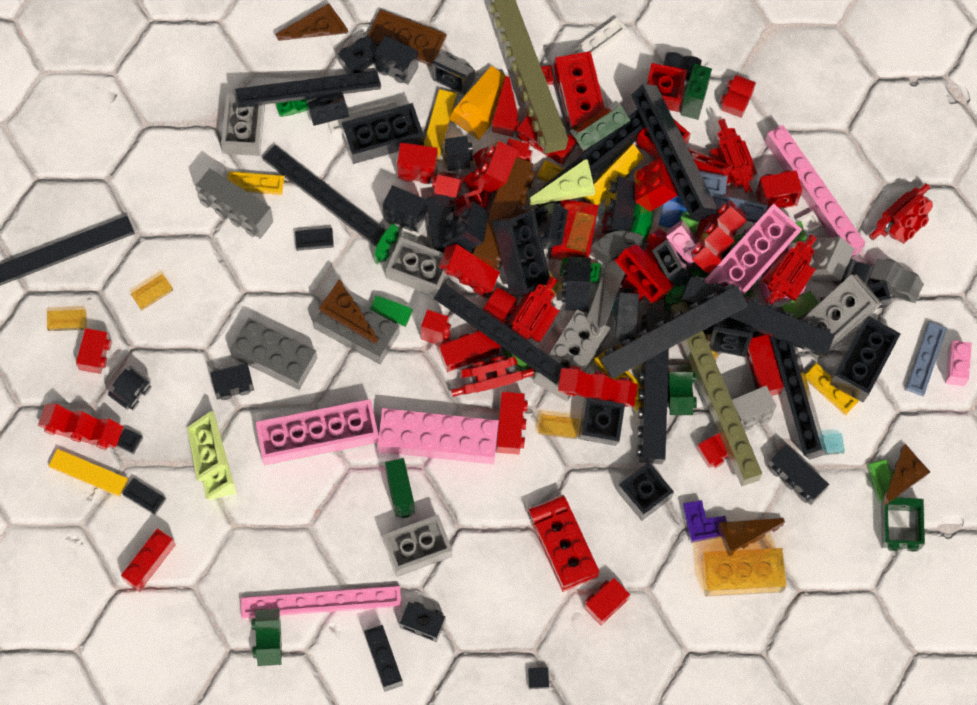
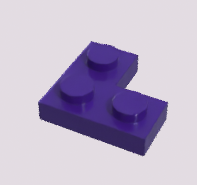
[682,500,727,543]

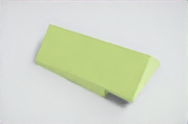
[187,411,237,499]

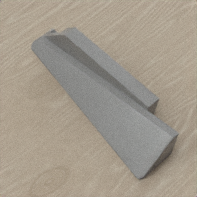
[587,260,625,336]

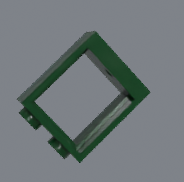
[681,64,712,120]
[385,458,415,518]
[881,497,925,552]

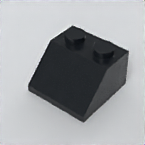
[432,54,475,95]

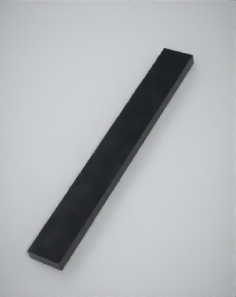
[234,70,382,108]
[263,145,386,247]
[0,216,135,286]
[433,283,566,385]

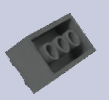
[196,168,274,239]
[314,301,400,365]
[230,318,318,390]

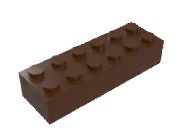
[473,158,535,270]

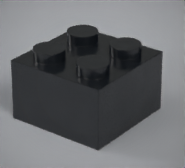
[375,35,418,85]
[383,185,427,232]
[442,201,489,251]
[561,257,591,312]
[578,397,625,446]
[617,462,674,521]

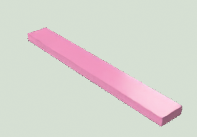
[241,586,401,619]

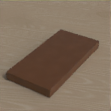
[368,9,447,66]

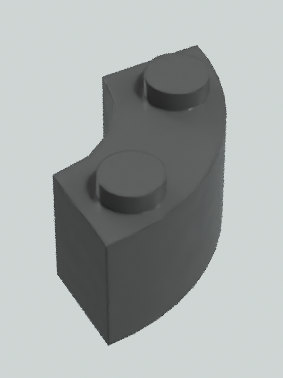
[590,231,643,265]
[869,259,924,303]

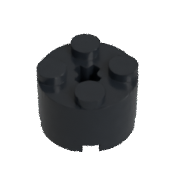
[108,365,152,411]

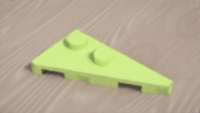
[530,160,595,205]

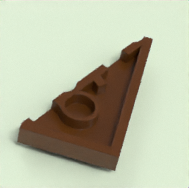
[275,3,348,41]
[319,280,378,345]
[883,444,930,505]
[717,518,785,556]

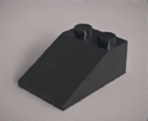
[708,322,753,357]

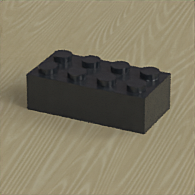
[342,103,424,164]
[492,209,550,294]
[829,316,901,403]

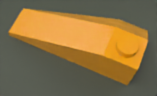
[450,66,506,141]

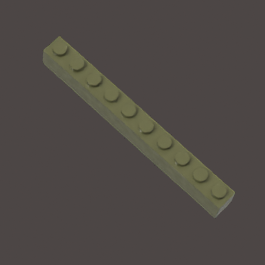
[488,0,568,154]
[670,302,763,487]

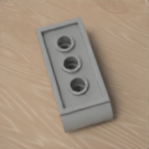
[801,274,882,361]
[533,310,610,401]

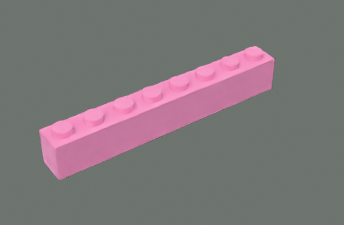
[765,125,865,257]

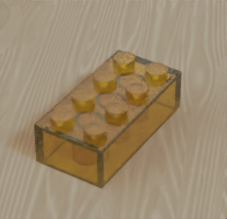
[701,548,787,597]

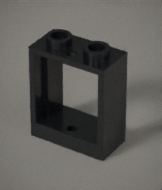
[534,203,568,249]
[615,288,639,342]

